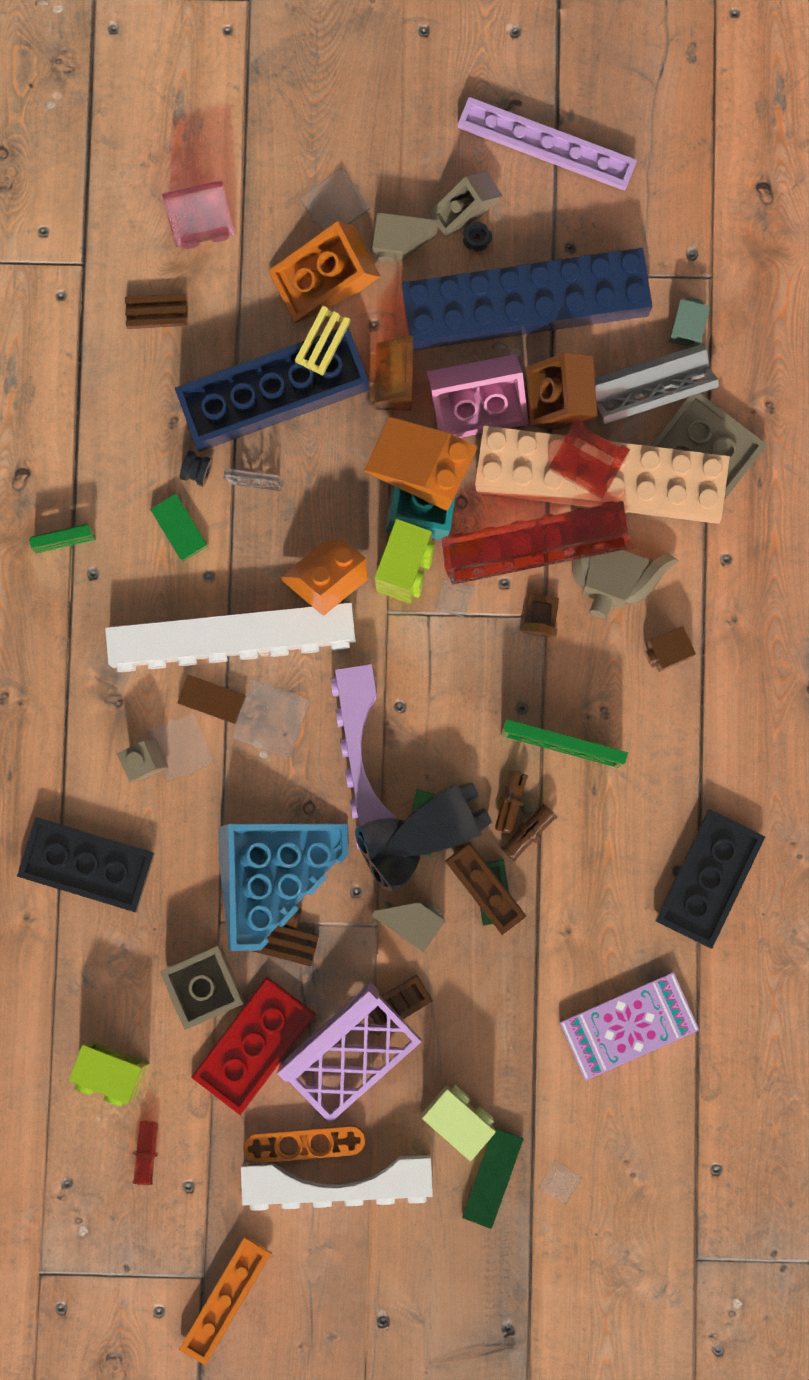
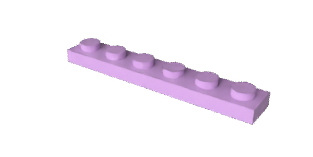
[458,97,637,191]

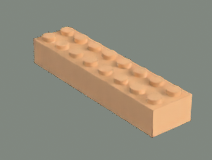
[475,426,730,524]

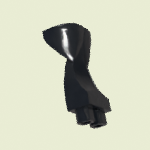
[355,782,492,891]

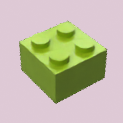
[68,1041,150,1107]

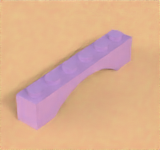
[330,664,397,849]

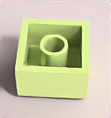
[422,1084,496,1162]

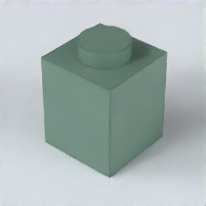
[669,298,710,347]

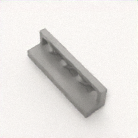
[595,344,719,424]

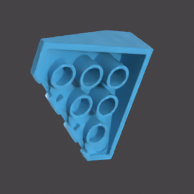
[218,824,348,951]

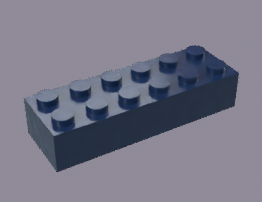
[175,327,370,452]

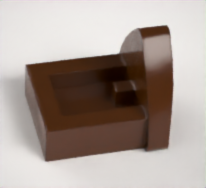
[520,594,559,637]

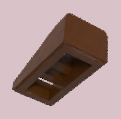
[368,974,433,1035]

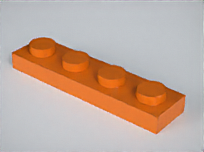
[179,1236,272,1366]

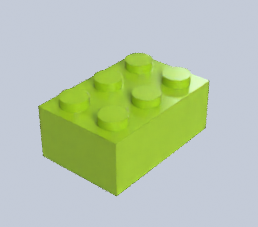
[375,519,436,604]

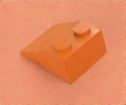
[268,221,381,323]
[363,417,478,511]

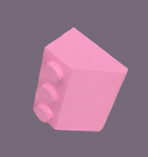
[427,354,529,438]

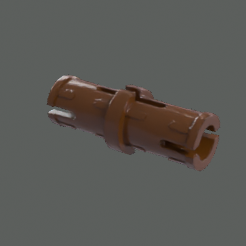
[501,803,557,862]

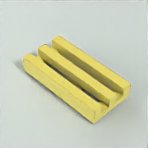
[295,306,351,376]

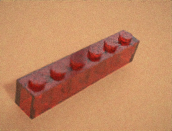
[442,501,633,585]

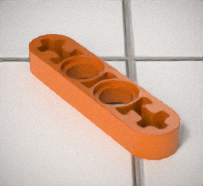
[243,1125,366,1163]

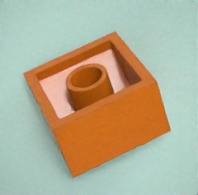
[281,540,368,616]

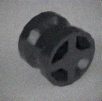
[179,450,213,487]

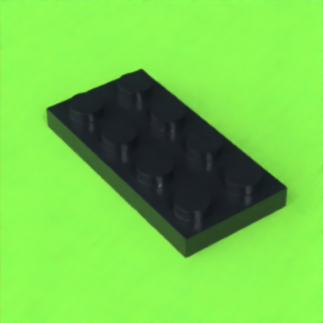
[655,809,765,949]
[17,817,155,913]

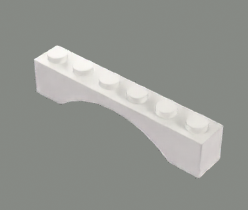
[241,1155,433,1211]

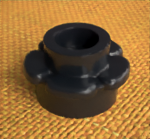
[463,222,492,252]

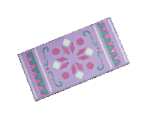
[559,972,699,1081]

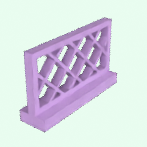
[277,982,422,1123]

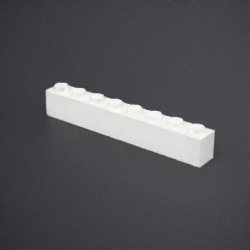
[105,603,356,672]

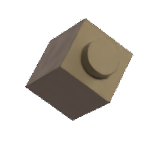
[117,739,169,782]

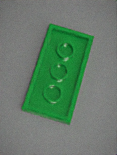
[501,719,628,768]

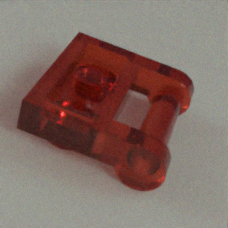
[549,420,631,499]

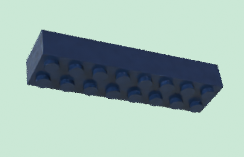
[402,248,653,351]

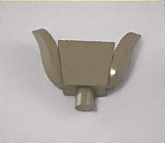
[571,521,678,619]

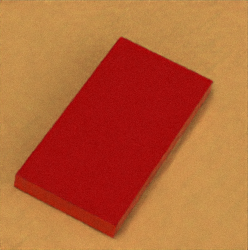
[191,976,316,1116]

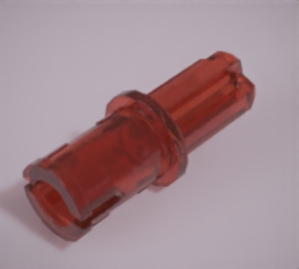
[132,1120,158,1185]

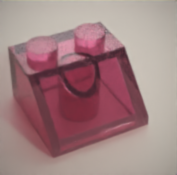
[162,180,235,249]

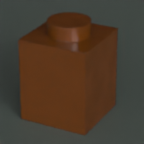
[645,626,696,672]

